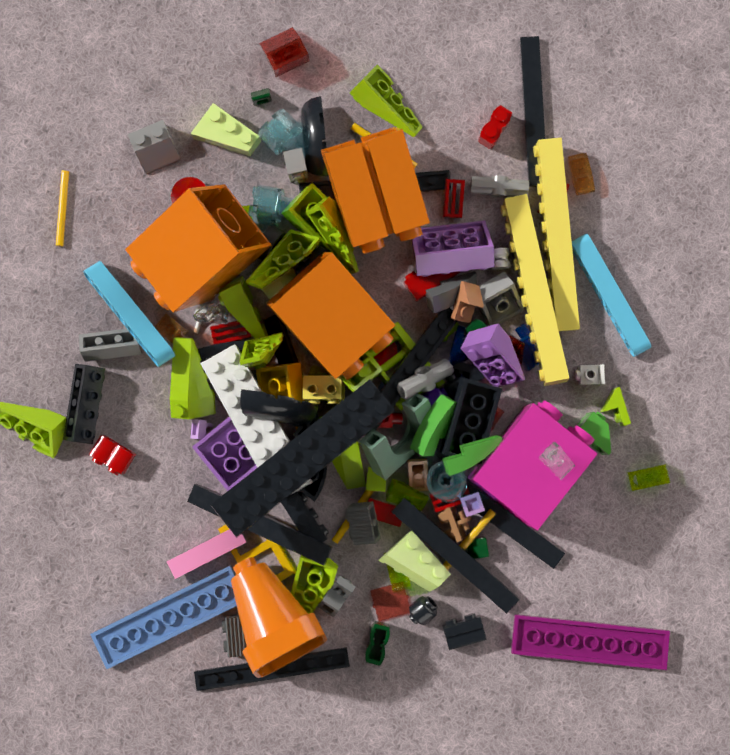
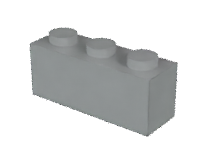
[79,329,142,362]

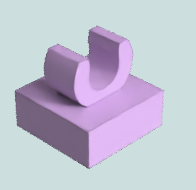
[190,419,213,439]
[460,492,485,517]

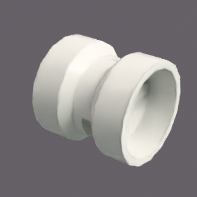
[492,248,511,270]

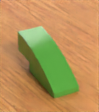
[410,395,457,456]
[442,435,502,476]

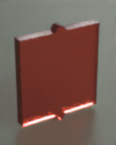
[370,581,410,621]

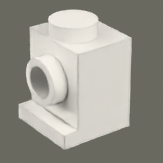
[575,364,605,385]

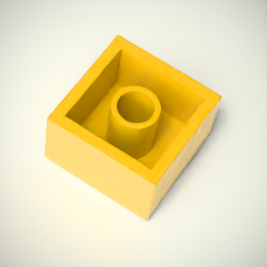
[256,362,306,402]

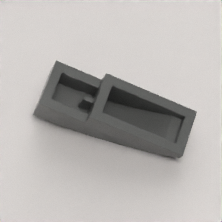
[426,271,477,313]

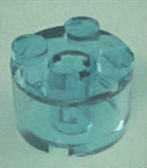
[258,109,304,155]
[249,185,285,227]
[427,461,467,503]

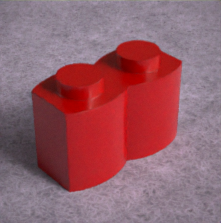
[478,105,512,149]
[89,435,136,476]

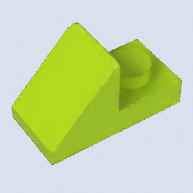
[341,356,383,392]
[600,387,631,426]

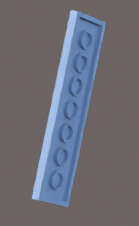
[90,565,237,669]

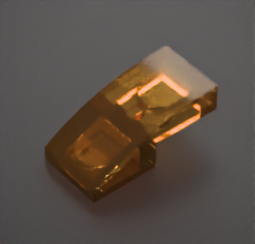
[567,153,595,196]

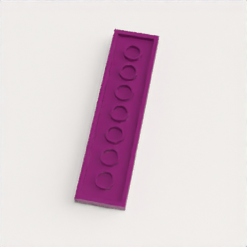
[511,614,670,670]

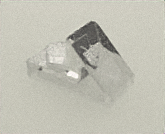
[193,294,229,324]
[539,442,575,480]

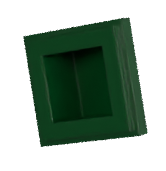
[251,88,272,106]
[467,537,489,559]

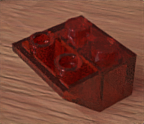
[259,27,310,77]

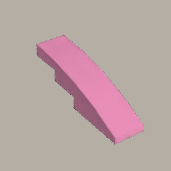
[167,529,246,579]

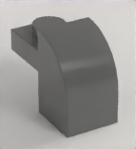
[317,576,356,617]

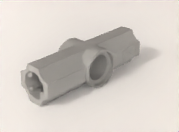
[470,176,529,198]
[396,359,454,400]

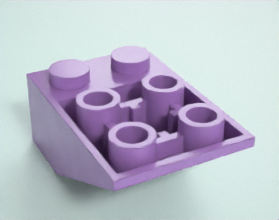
[461,324,525,387]

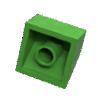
[577,412,611,455]

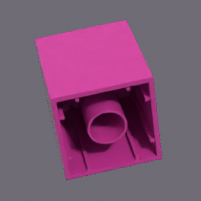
[467,400,597,531]

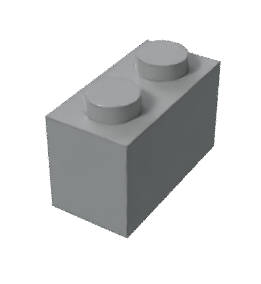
[283,148,309,184]

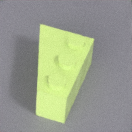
[191,103,261,156]
[378,531,451,592]

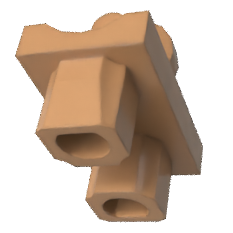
[438,506,472,542]

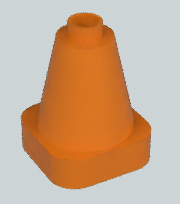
[231,557,327,678]

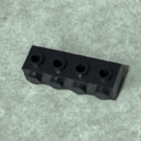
[63,364,105,444]
[281,491,329,542]

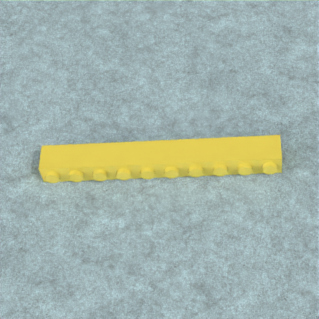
[533,138,580,332]
[501,194,569,386]

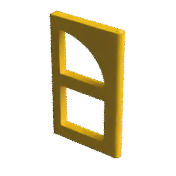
[218,524,296,581]

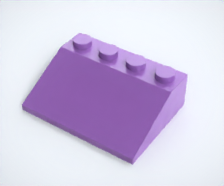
[411,220,495,277]
[192,417,257,491]

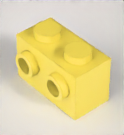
[303,375,345,404]

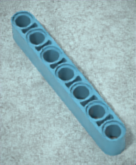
[572,233,651,357]
[83,261,175,367]

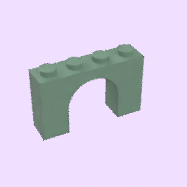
[359,393,431,480]

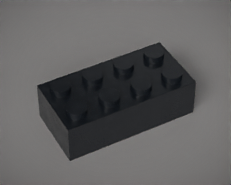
[440,377,503,464]

